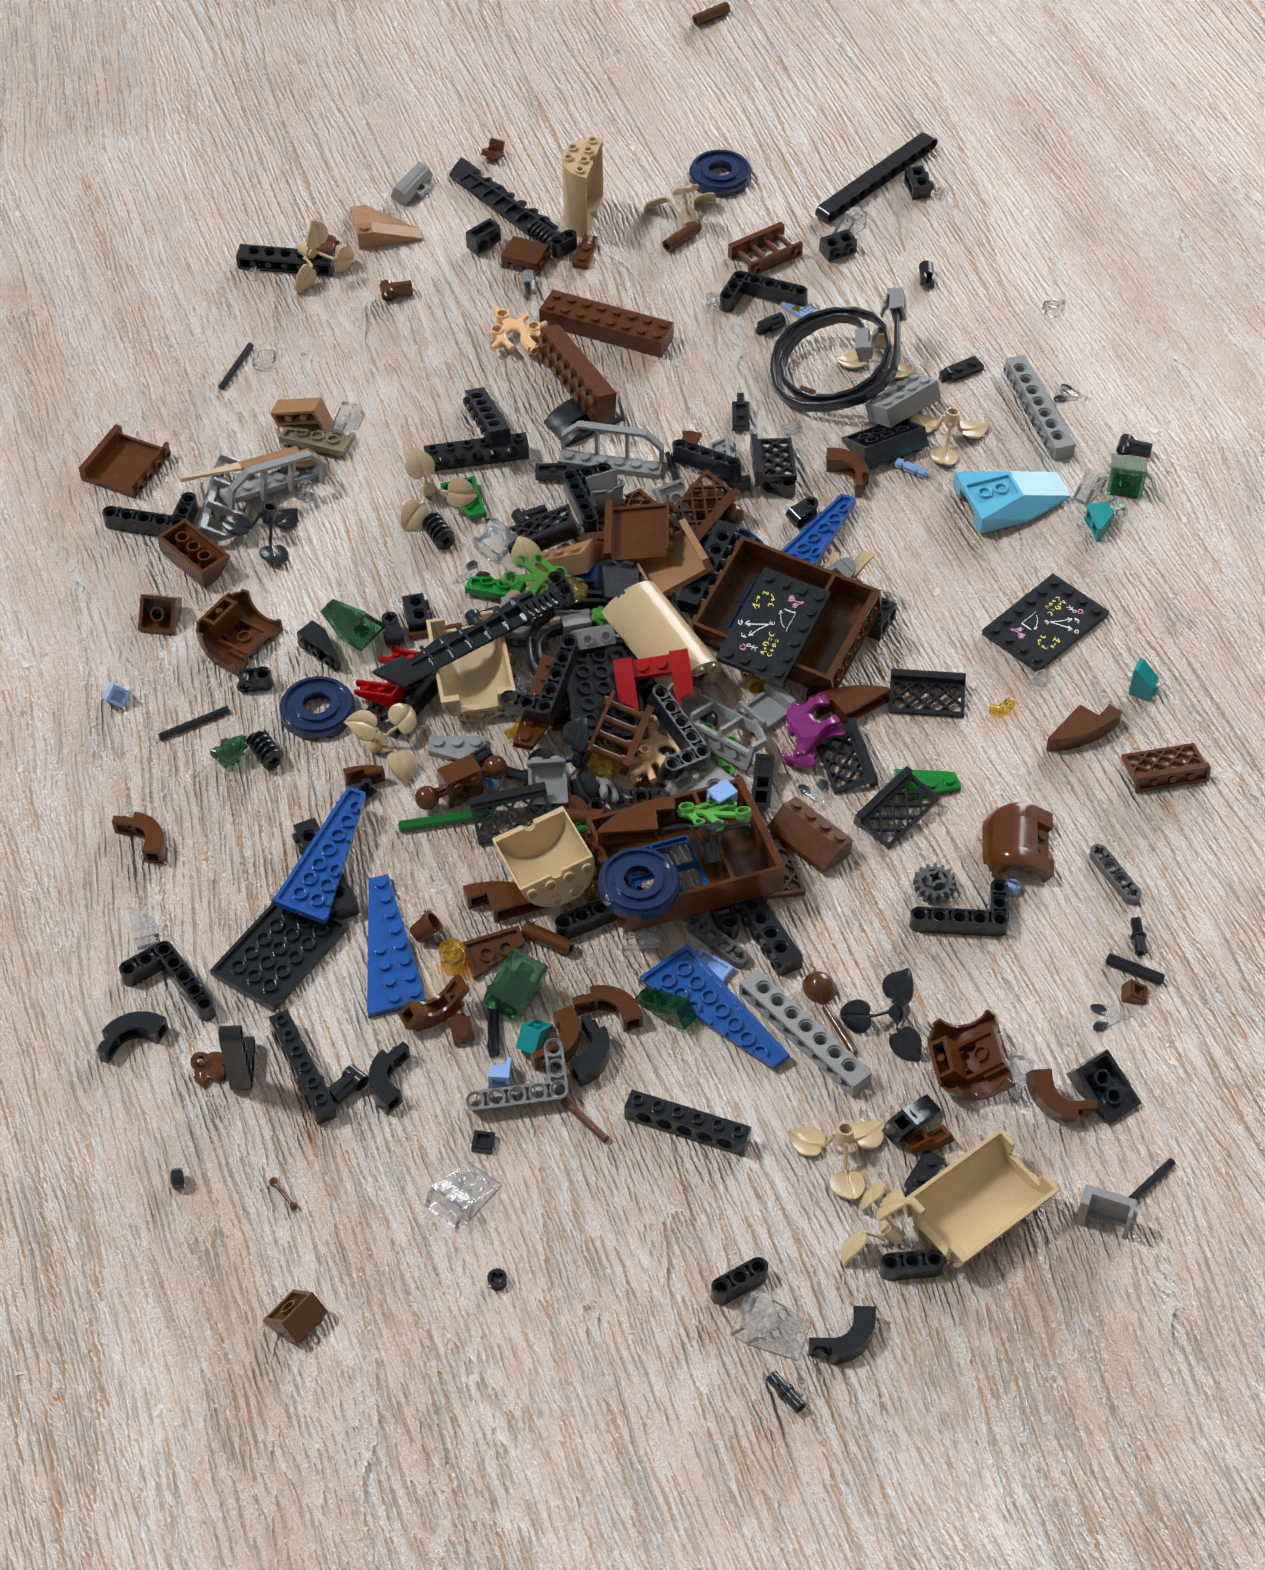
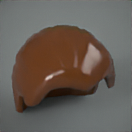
[802,971,838,1004]

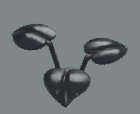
[220,503,298,563]
[528,716,598,805]
[658,822,751,863]
[840,968,922,1062]

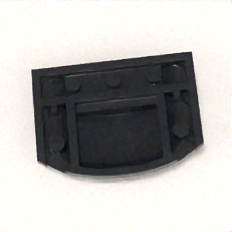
[544,398,623,447]

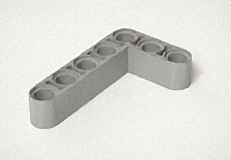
[466,1038,568,1110]

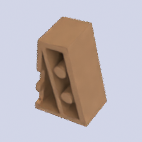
[270,397,334,433]
[534,538,600,581]

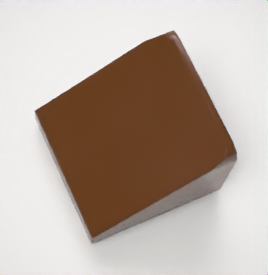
[1121,979,1147,1005]

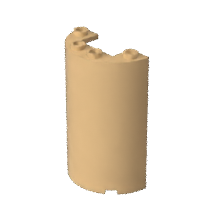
[601,581,721,693]
[426,610,516,722]
[904,1128,1060,1268]

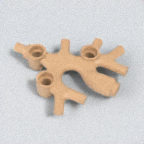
[490,305,548,355]
[630,715,681,783]

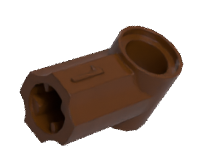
[379,280,413,301]

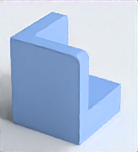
[102,681,131,708]
[706,779,738,804]
[488,1057,512,1088]

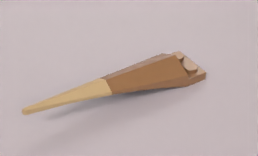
[180,446,320,483]

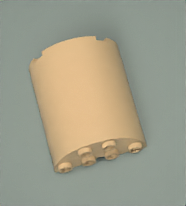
[562,136,604,238]
[492,806,595,907]

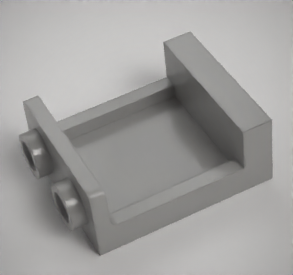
[570,624,616,650]
[737,681,796,734]
[527,756,568,809]
[1075,1185,1139,1239]

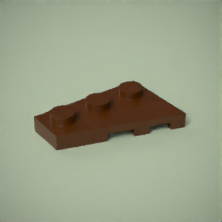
[461,925,525,980]

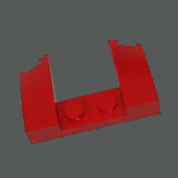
[354,648,420,707]
[613,648,695,711]

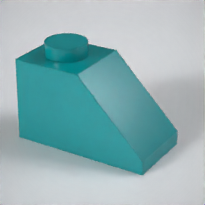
[1085,501,1114,542]
[1129,658,1160,702]
[516,1018,553,1056]

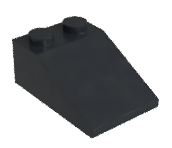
[597,559,639,600]
[1066,1049,1141,1125]

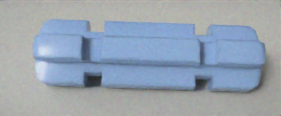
[895,458,928,478]

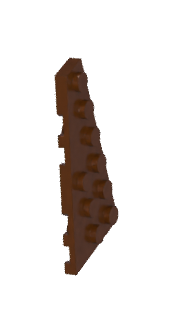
[513,655,568,751]

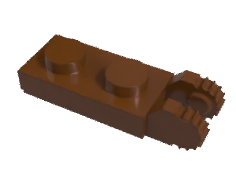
[572,234,598,270]

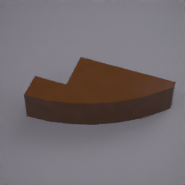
[808,685,890,724]
[1046,704,1122,752]
[598,796,676,845]
[463,881,547,922]

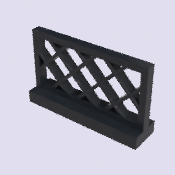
[750,434,797,487]
[503,504,580,555]
[889,668,966,718]
[366,676,439,739]
[816,717,879,794]
[853,766,941,850]
[469,782,551,845]

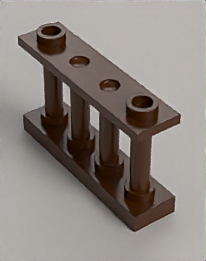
[728,222,803,274]
[583,690,655,776]

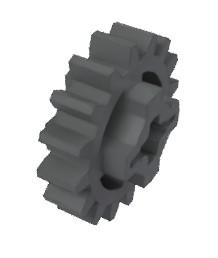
[913,863,957,903]

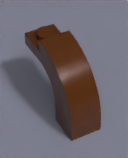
[826,447,869,497]
[112,812,167,864]
[398,975,470,1030]
[572,985,643,1032]
[530,1005,580,1070]
[1025,1068,1098,1122]

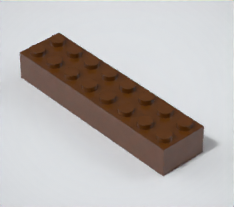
[539,289,674,358]
[538,324,617,424]

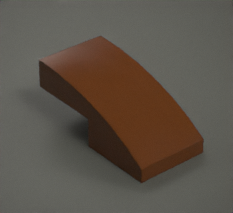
[343,765,386,786]
[904,1125,955,1152]

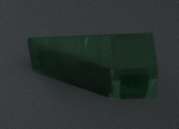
[634,986,697,1030]

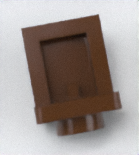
[481,138,505,160]
[449,1013,474,1044]

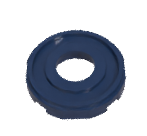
[689,149,752,198]
[279,676,355,741]
[598,847,680,921]

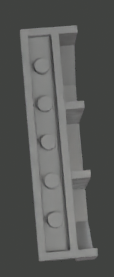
[558,420,664,480]
[220,450,326,510]
[197,452,256,541]
[654,691,767,771]

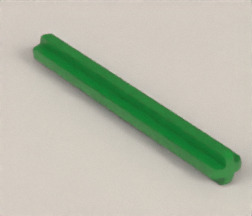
[398,807,494,832]

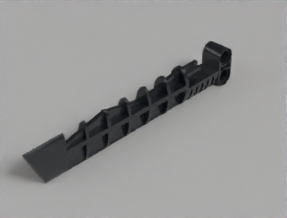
[449,157,577,258]
[372,571,574,687]

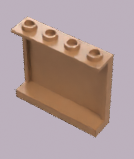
[635,518,714,597]

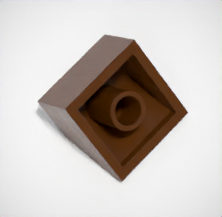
[138,594,182,634]
[263,1289,328,1343]

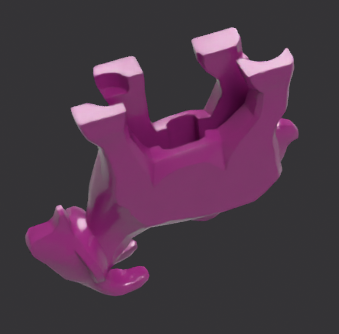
[782,693,846,769]

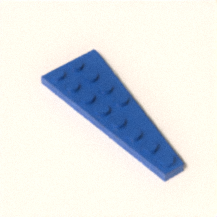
[781,494,856,565]
[272,786,366,924]
[367,874,427,1018]
[640,944,789,1070]

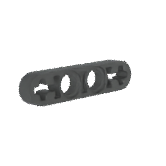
[1089,844,1142,905]
[687,914,748,969]

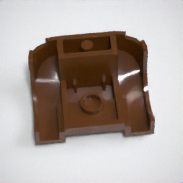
[196,589,284,675]
[982,802,1054,883]
[927,1009,1016,1100]

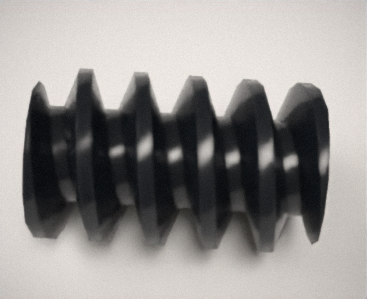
[422,511,455,550]
[246,730,283,770]

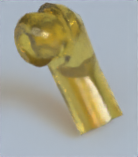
[989,697,1015,715]
[505,716,521,739]

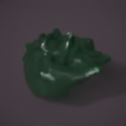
[210,734,248,768]

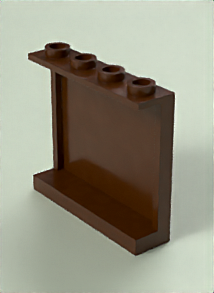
[79,424,171,499]
[603,495,674,563]

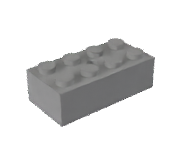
[865,374,941,428]

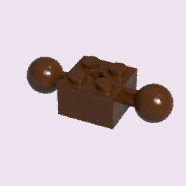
[664,482,744,526]
[415,754,507,810]

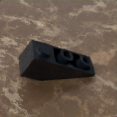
[297,620,340,671]
[881,1094,941,1146]

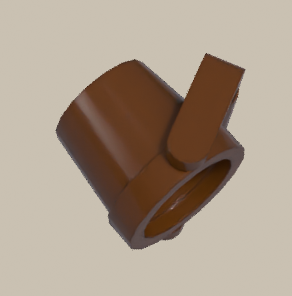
[410,909,443,945]

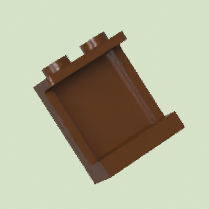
[501,236,551,276]

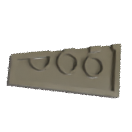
[279,427,356,457]

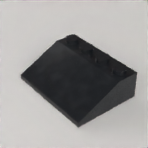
[841,419,929,468]

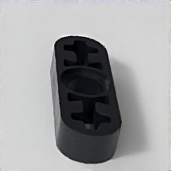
[616,788,670,807]

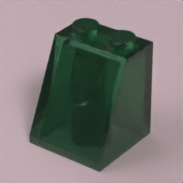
[1106,453,1147,499]
[320,599,386,652]
[483,947,549,1023]

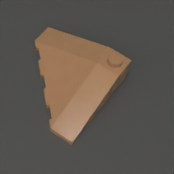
[350,205,422,250]

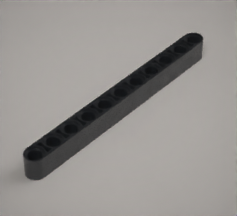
[815,131,938,223]

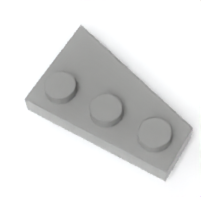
[428,736,486,768]

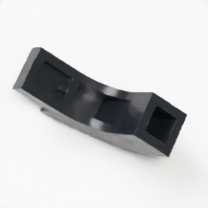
[751,753,775,809]
[98,1011,169,1064]
[570,1014,610,1087]
[369,1041,410,1115]
[808,1306,876,1365]

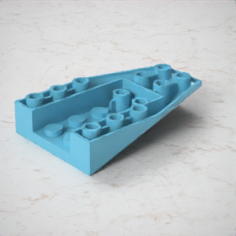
[953,471,1070,534]

